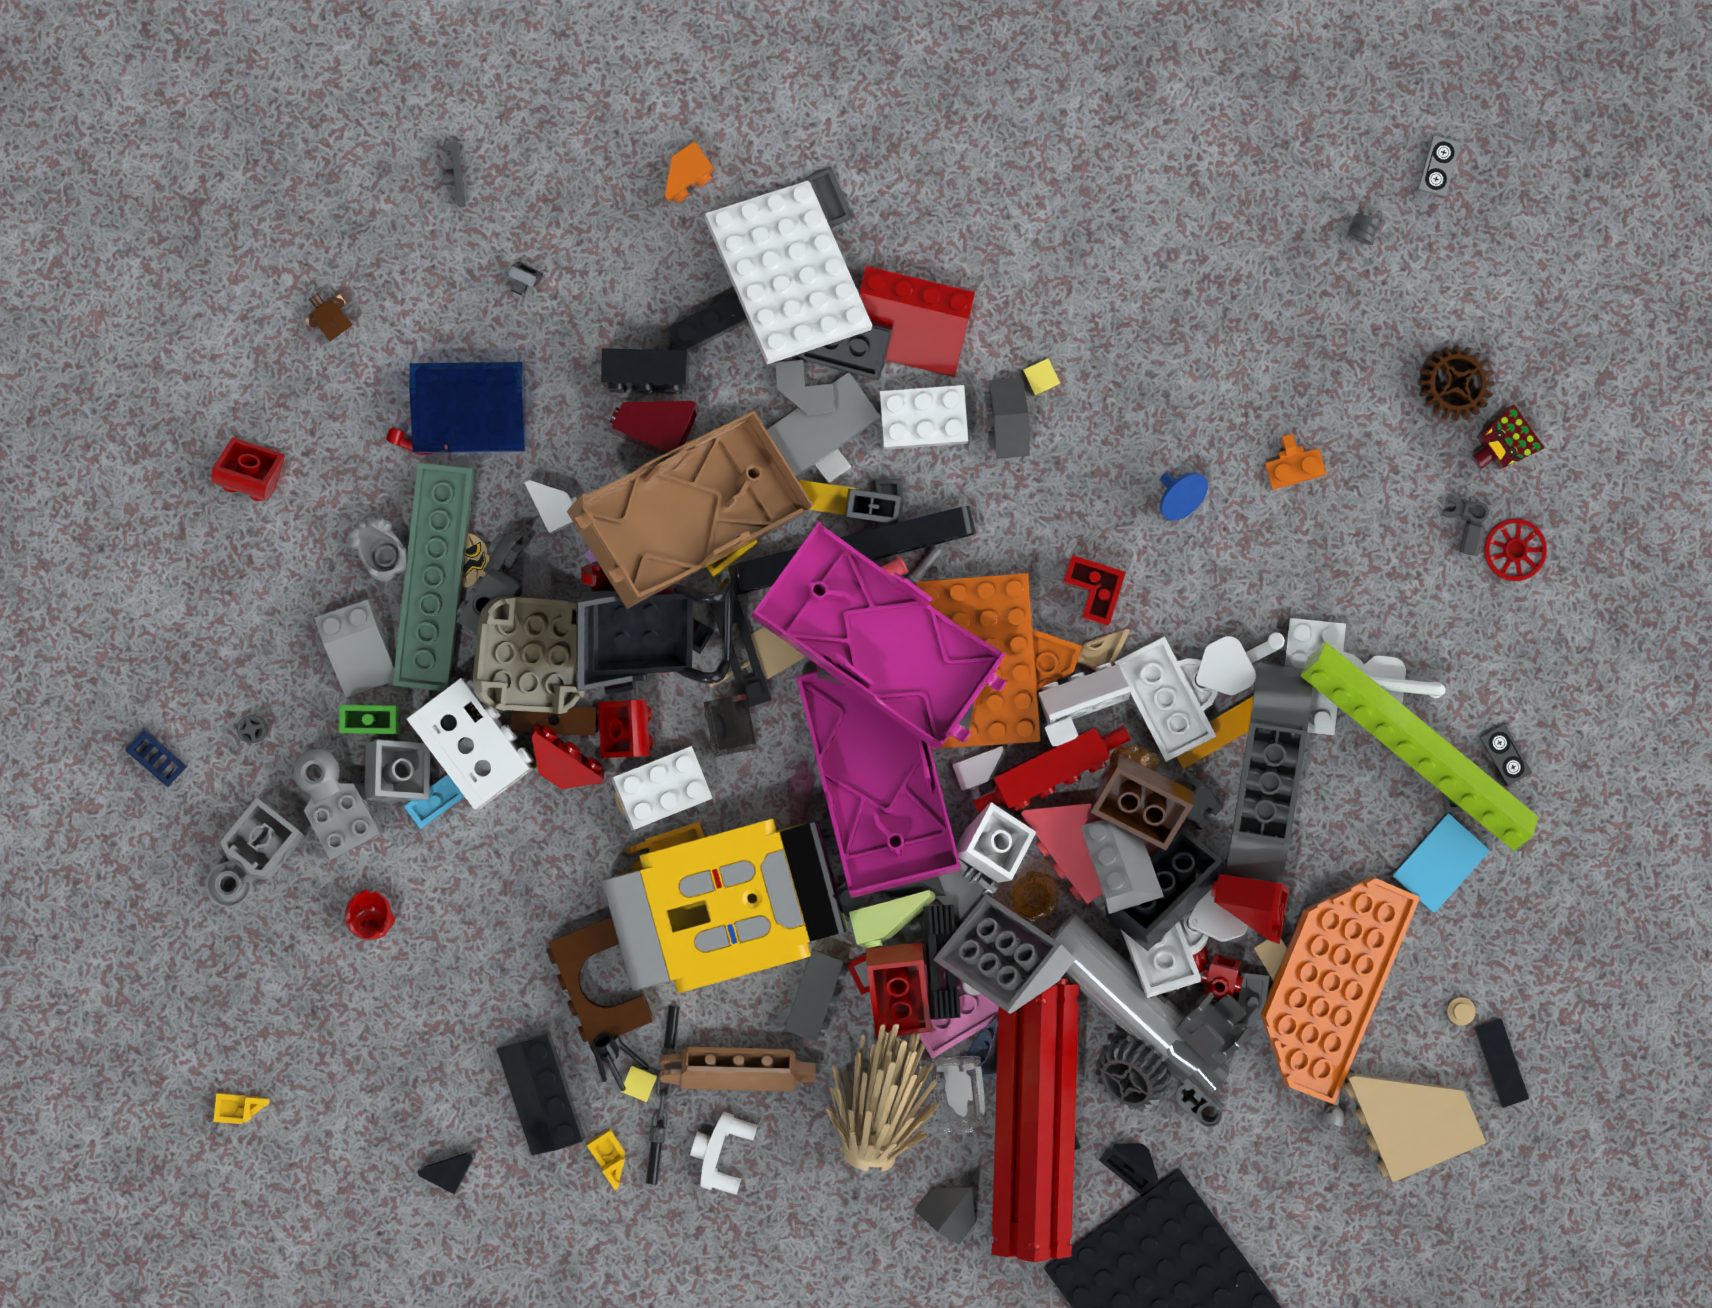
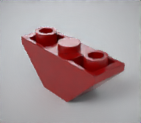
[532,723,605,789]

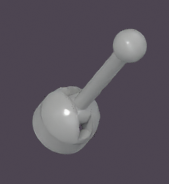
[1321,1088,1345,1127]

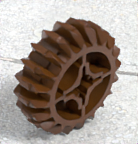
[1417,345,1495,422]

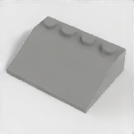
[933,894,1076,1014]

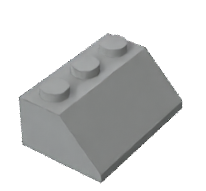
[1081,819,1163,914]

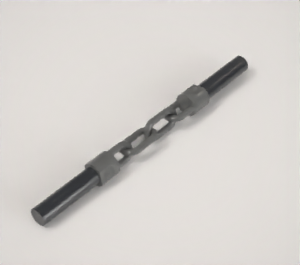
[646,1005,680,1185]

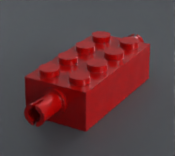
[972,725,1131,814]

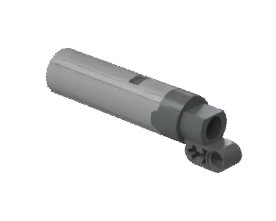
[1049,914,1229,1127]

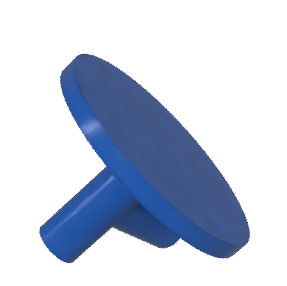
[1160,472,1208,521]

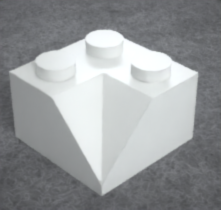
[956,803,1036,883]

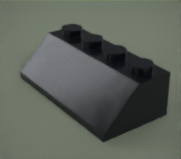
[497,1031,585,1155]

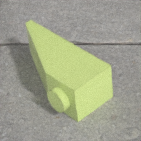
[849,890,936,948]

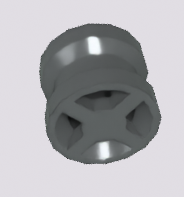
[1347,213,1381,245]
[237,715,268,743]

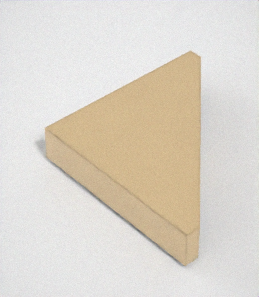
[1077,628,1130,671]

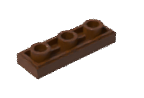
[511,706,597,736]

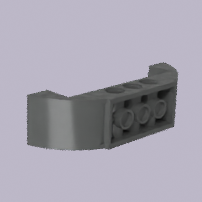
[1224,662,1313,883]

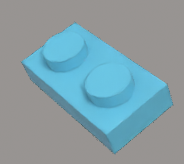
[404,774,465,829]

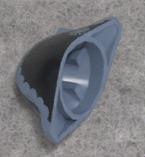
[963,1017,998,1079]

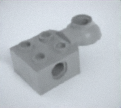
[293,749,384,860]
[205,797,305,908]

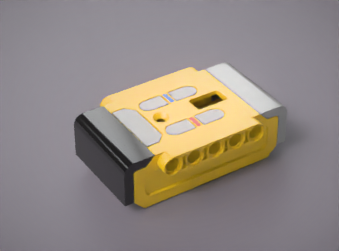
[602,818,849,993]

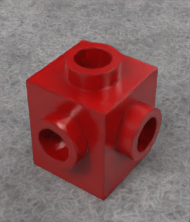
[1201,954,1243,1001]

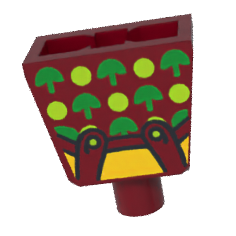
[1471,404,1545,470]

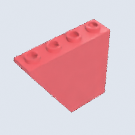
[1019,803,1160,904]

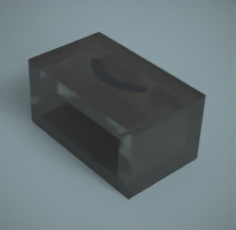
[703,694,757,757]

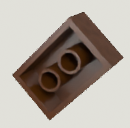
[1091,754,1194,850]

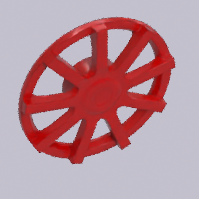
[1484,518,1547,581]

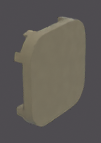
[473,596,585,714]

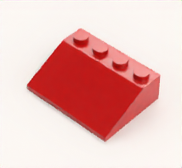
[859,266,975,377]

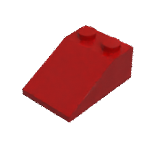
[866,942,932,1038]

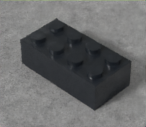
[1104,827,1224,951]

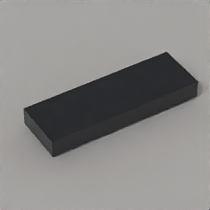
[1474,1018,1529,1108]

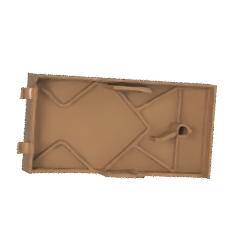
[566,411,813,609]

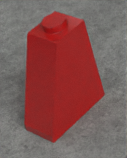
[1211,874,1290,944]

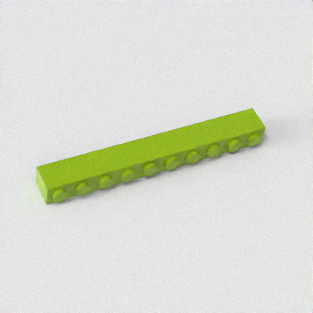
[1300,642,1539,851]

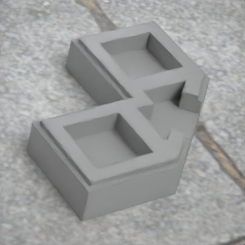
[775,360,836,416]

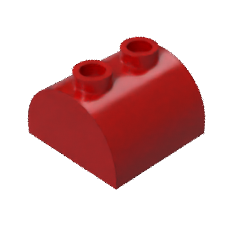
[211,437,285,501]
[598,700,653,758]

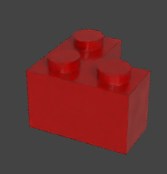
[1062,555,1126,627]

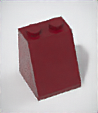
[610,400,699,455]

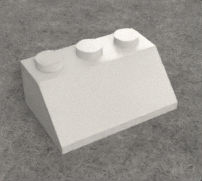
[1038,663,1131,725]

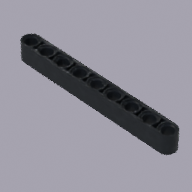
[727,506,976,595]

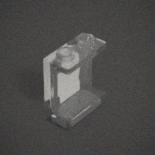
[919,1056,987,1133]

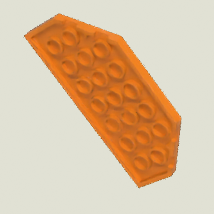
[1261,876,1420,1105]

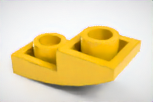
[799,480,859,515]

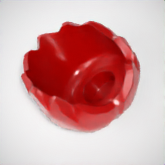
[345,889,396,941]

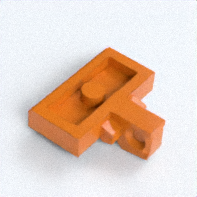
[1264,433,1326,490]

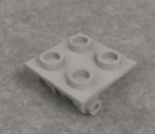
[936,857,1002,921]

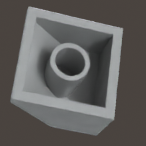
[364,740,430,802]

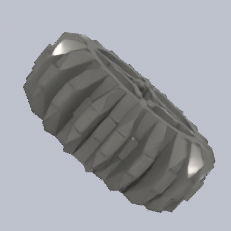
[1095,1038,1170,1111]

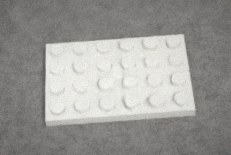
[705,181,872,364]

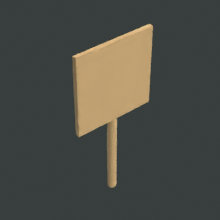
[709,627,805,688]

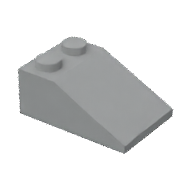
[314,599,395,698]

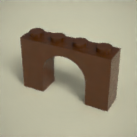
[546,916,655,1046]

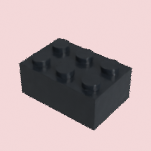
[601,348,690,395]

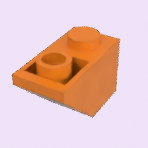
[665,141,715,204]

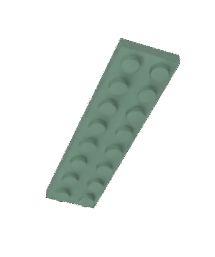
[392,463,475,691]

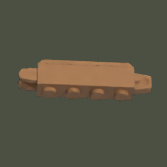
[659,1047,816,1092]

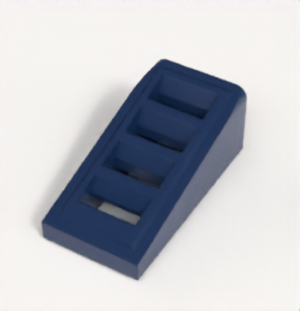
[125,728,187,787]

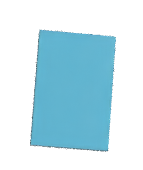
[1391,813,1490,913]

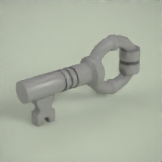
[902,546,949,585]

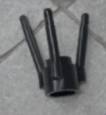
[590,1033,649,1091]

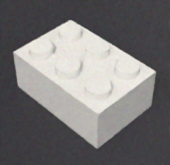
[880,385,968,450]
[611,746,713,831]

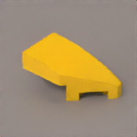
[586,1127,625,1190]

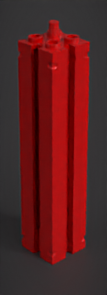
[991,977,1079,1262]

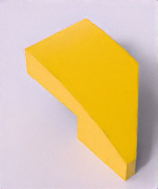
[213,1092,270,1124]

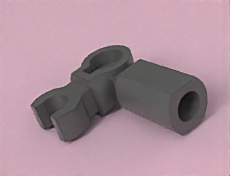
[1442,496,1489,556]

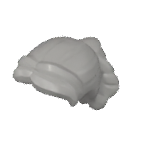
[346,517,407,581]

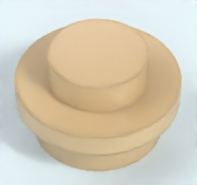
[1447,997,1476,1025]

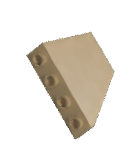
[1343,1073,1486,1182]

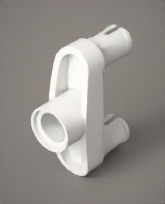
[690,1112,758,1195]

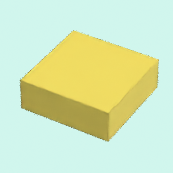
[1023,358,1060,396]
[621,1065,658,1102]

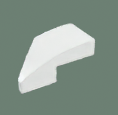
[952,745,1006,791]

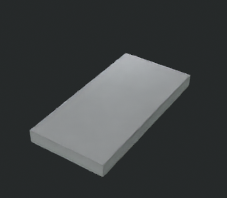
[767,372,881,478]

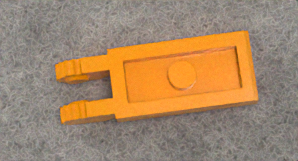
[626,821,705,871]

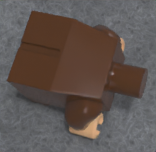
[305,293,352,342]

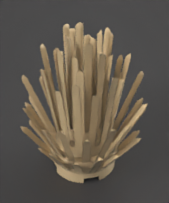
[825,1024,941,1172]

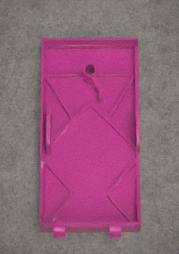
[751,521,1007,750]
[796,664,961,898]

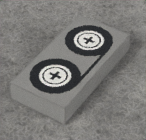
[1418,135,1461,197]

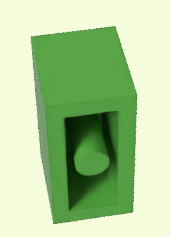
[339,705,401,734]

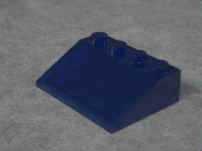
[409,362,526,453]

